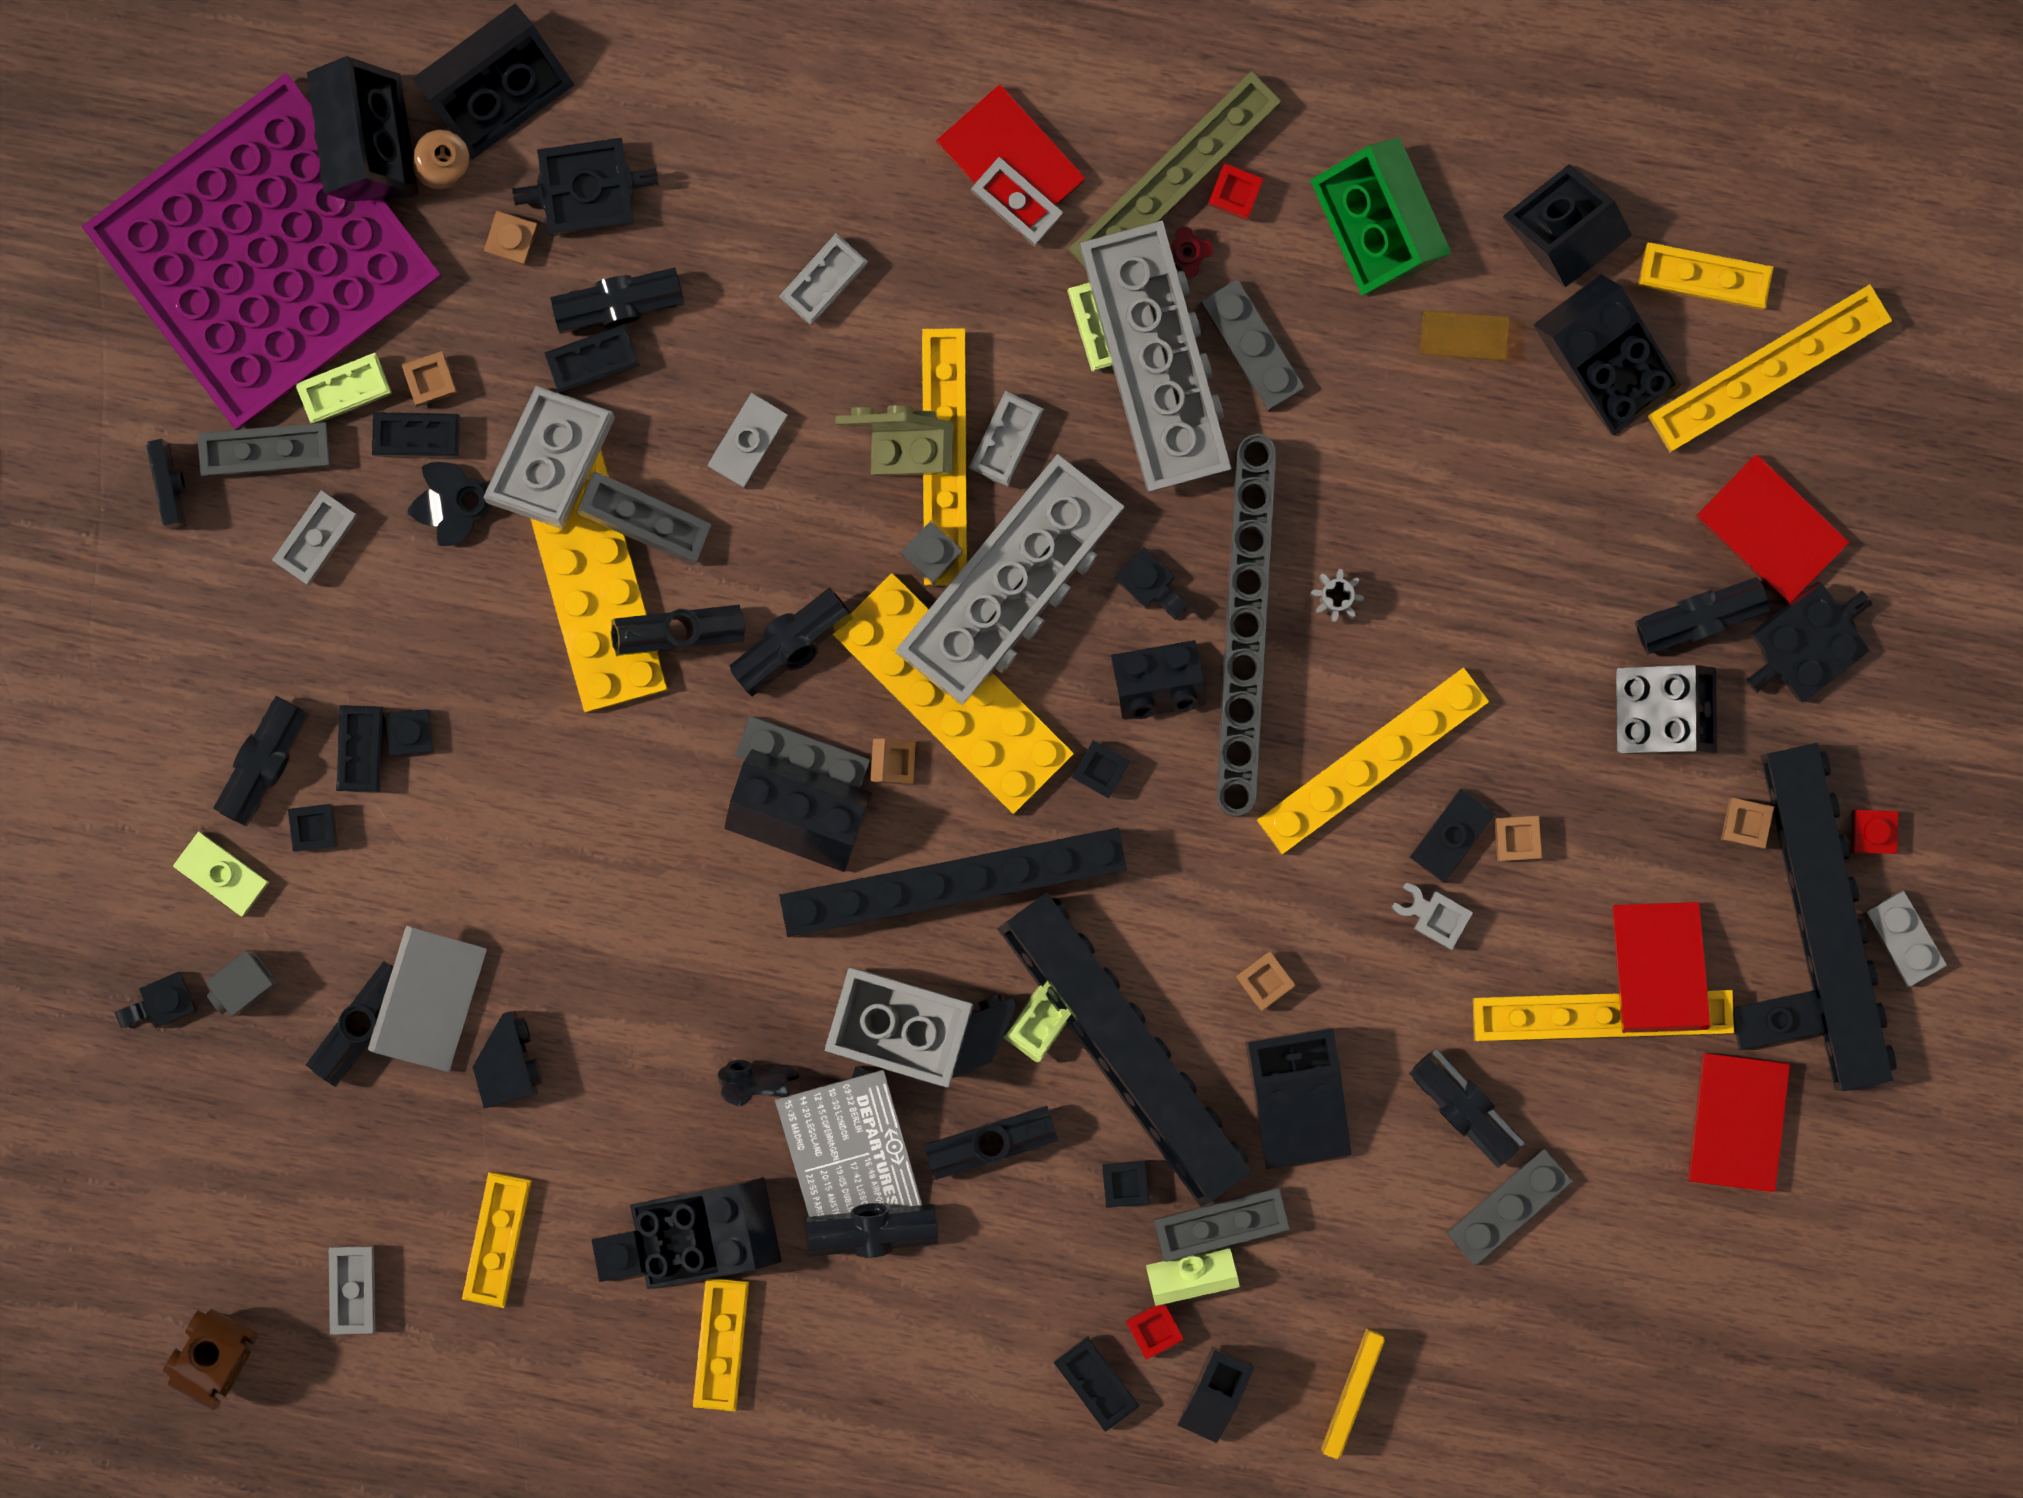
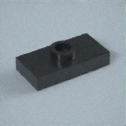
[544,324,640,394]
[372,412,460,458]
[146,439,187,530]
[336,705,385,793]
[1409,789,1495,883]
[1733,990,1825,1050]
[1053,1335,1140,1432]

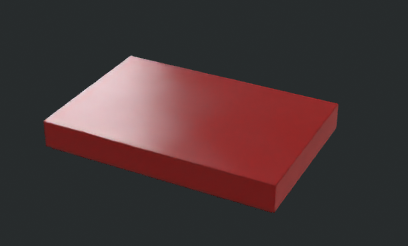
[936,84,1085,237]
[1696,454,1849,604]
[1612,902,1711,1033]
[1687,1053,1790,1192]

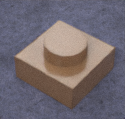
[484,211,539,266]
[402,351,458,407]
[870,739,916,784]
[1721,798,1774,849]
[1494,816,1542,862]
[1235,951,1296,1011]

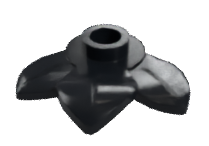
[407,462,492,546]
[718,1060,799,1107]

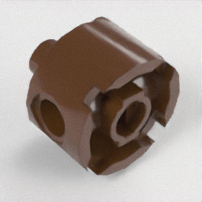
[163,1309,258,1410]

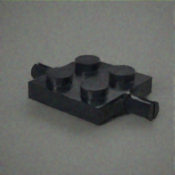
[512,138,659,236]
[1746,582,1873,703]

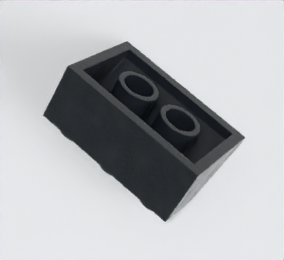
[412,3,575,160]
[307,56,419,202]
[724,749,873,873]

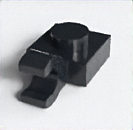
[1114,547,1187,620]
[114,972,197,1028]

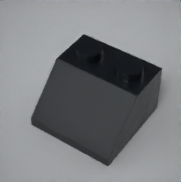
[1503,164,1632,288]

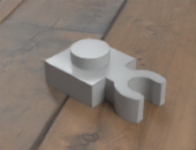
[1391,883,1473,950]

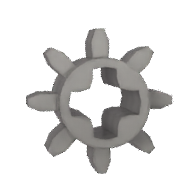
[1310,569,1364,623]

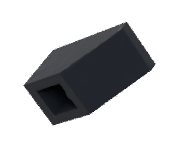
[952,993,1016,1078]
[473,1011,542,1109]
[1177,1346,1254,1443]

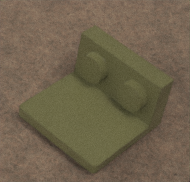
[835,406,953,477]

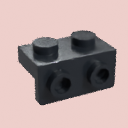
[1111,640,1206,720]

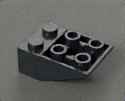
[1533,274,1681,436]
[1245,1027,1351,1169]
[630,1177,782,1289]

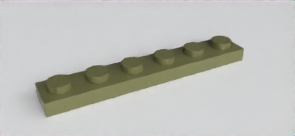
[1068,71,1281,268]

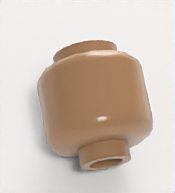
[412,130,469,190]

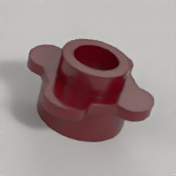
[1170,226,1213,278]

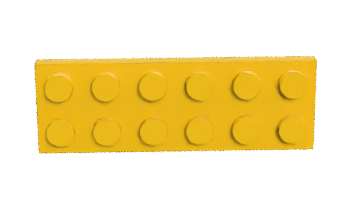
[530,449,668,713]
[832,573,1074,815]

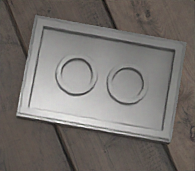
[483,386,615,529]
[368,926,487,1072]

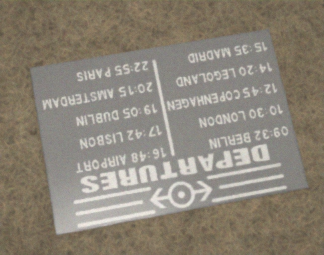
[775,1070,922,1217]

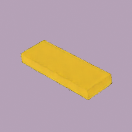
[1638,242,1773,310]
[462,1172,532,1308]
[693,1277,750,1412]
[1321,1328,1385,1460]

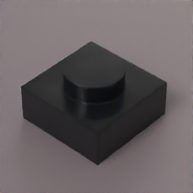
[385,709,434,757]
[1072,740,1130,799]
[288,804,338,852]
[1102,1160,1149,1208]
[591,1230,643,1282]

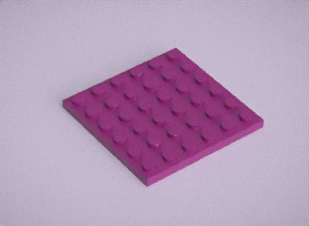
[81,73,442,430]

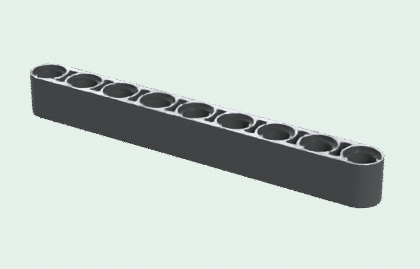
[1216,434,1276,817]

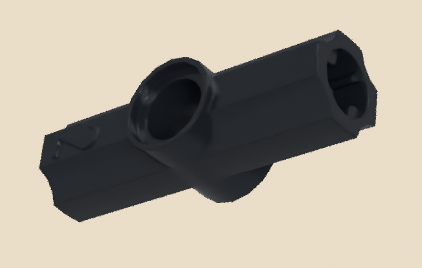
[550,267,685,334]
[1635,577,1770,655]
[729,587,853,697]
[610,605,745,656]
[213,696,310,826]
[306,961,393,1087]
[1408,1048,1525,1168]
[924,1105,1058,1180]
[805,1203,938,1258]

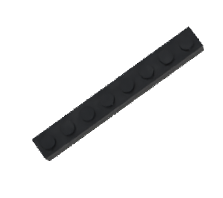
[1760,743,1897,1092]
[779,827,1127,937]
[997,892,1252,1207]

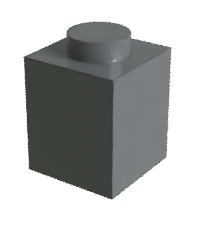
[901,521,963,586]
[205,950,279,1016]

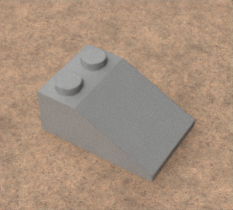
[824,967,973,1088]

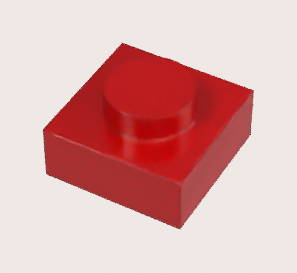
[1208,163,1264,221]
[1851,810,1898,854]
[1125,1304,1184,1360]

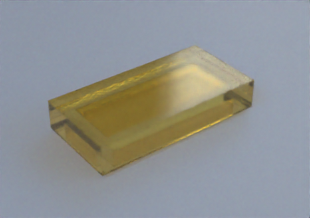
[1419,311,1509,362]

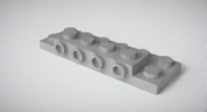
[1079,221,1231,493]
[896,454,1125,706]

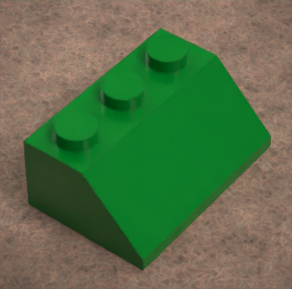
[1310,137,1452,296]

